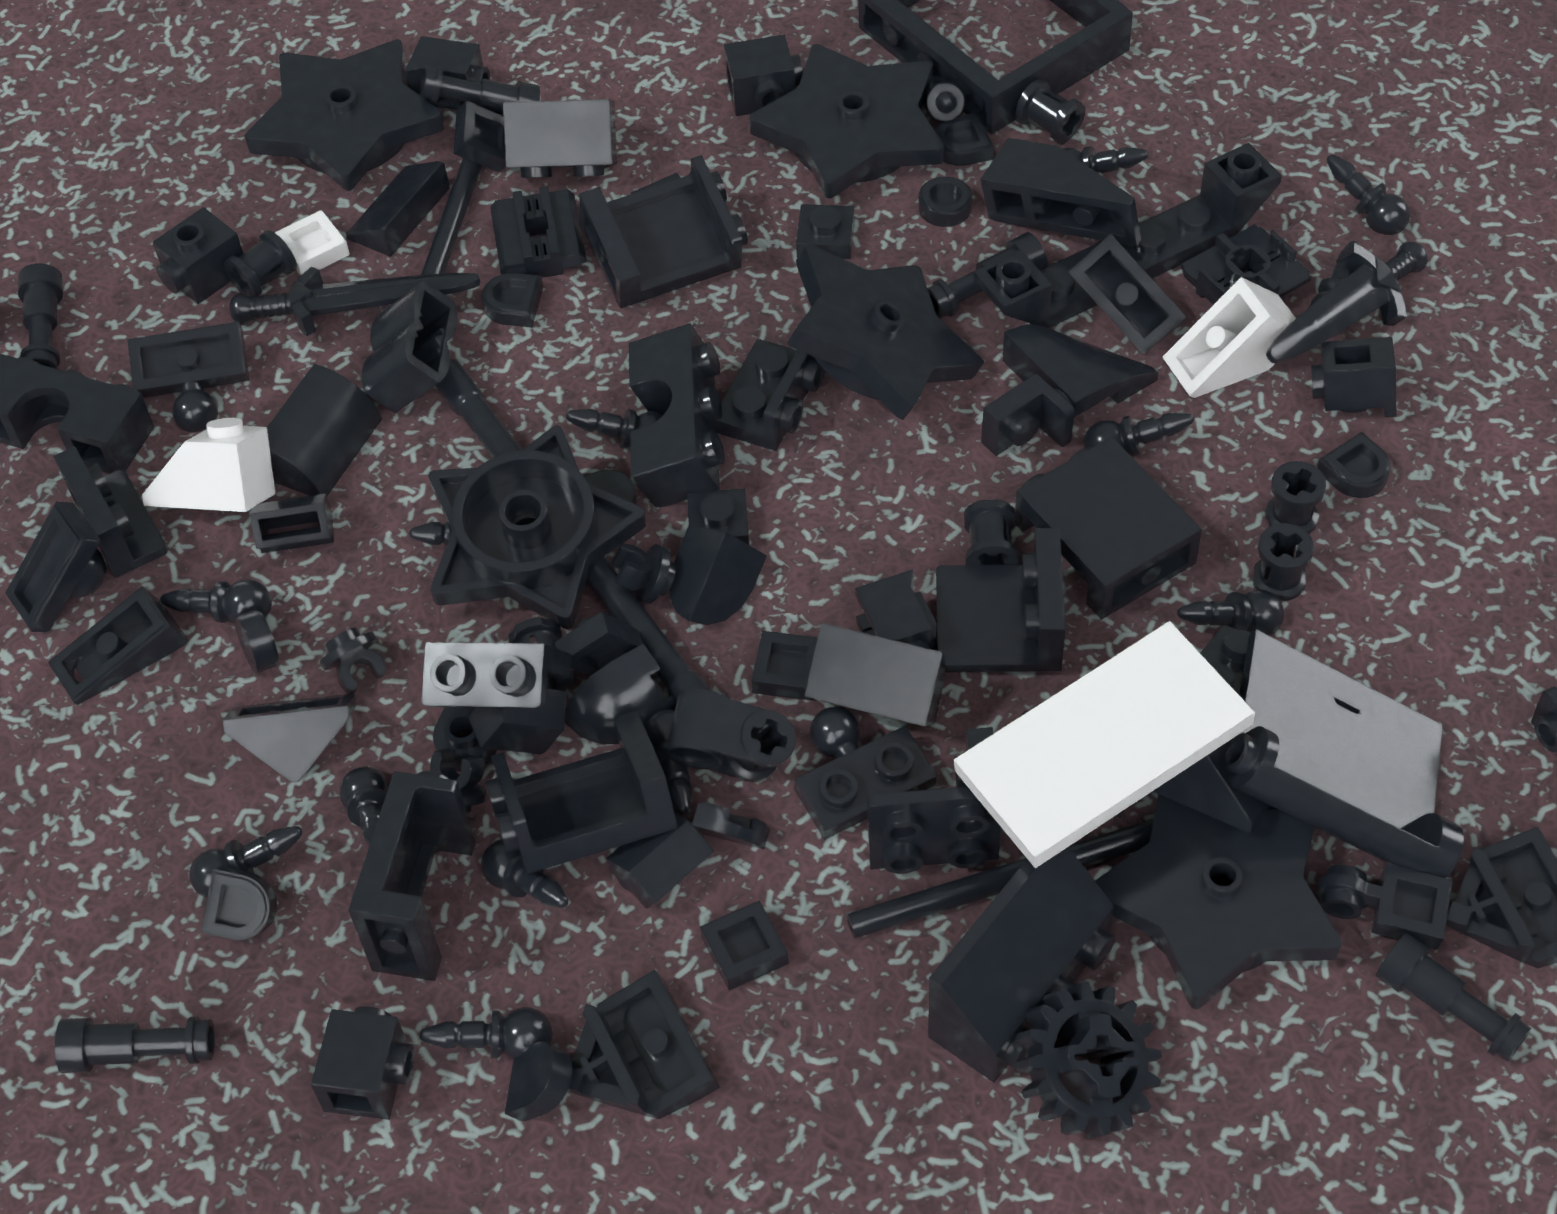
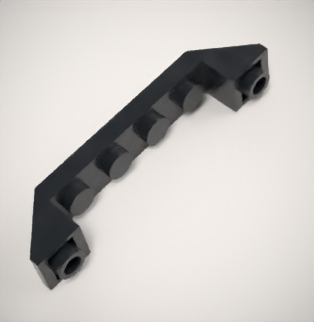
[973,143,1282,328]

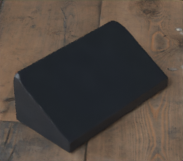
[346,161,450,257]
[1069,234,1186,355]

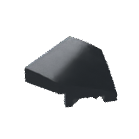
[1446,827,1557,968]
[567,970,721,1119]

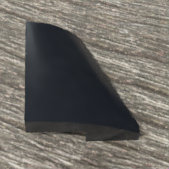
[1002,324,1159,417]

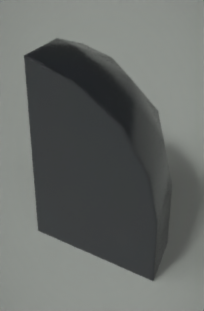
[670,525,767,625]
[565,643,677,744]

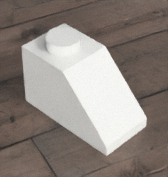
[1163,277,1296,398]
[142,418,276,512]

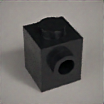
[724,34,803,116]
[152,207,243,304]
[311,1006,414,1120]

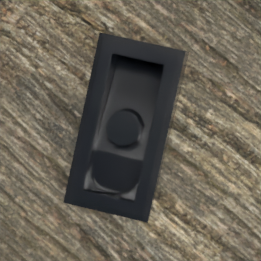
[48,586,189,705]

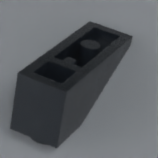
[980,138,1141,247]

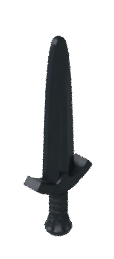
[1266,241,1428,364]
[229,267,481,336]

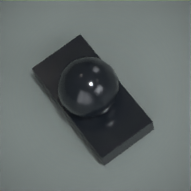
[5,501,107,632]

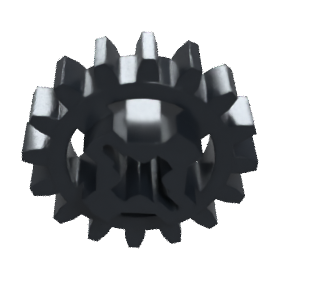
[1014,982,1162,1139]

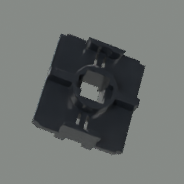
[490,186,587,278]
[1181,224,1312,305]

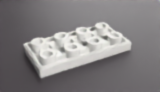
[954,621,1255,868]

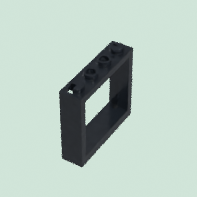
[858,0,1133,135]

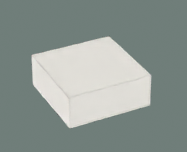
[275,210,350,275]

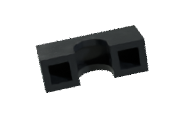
[628,323,725,508]
[0,354,154,474]

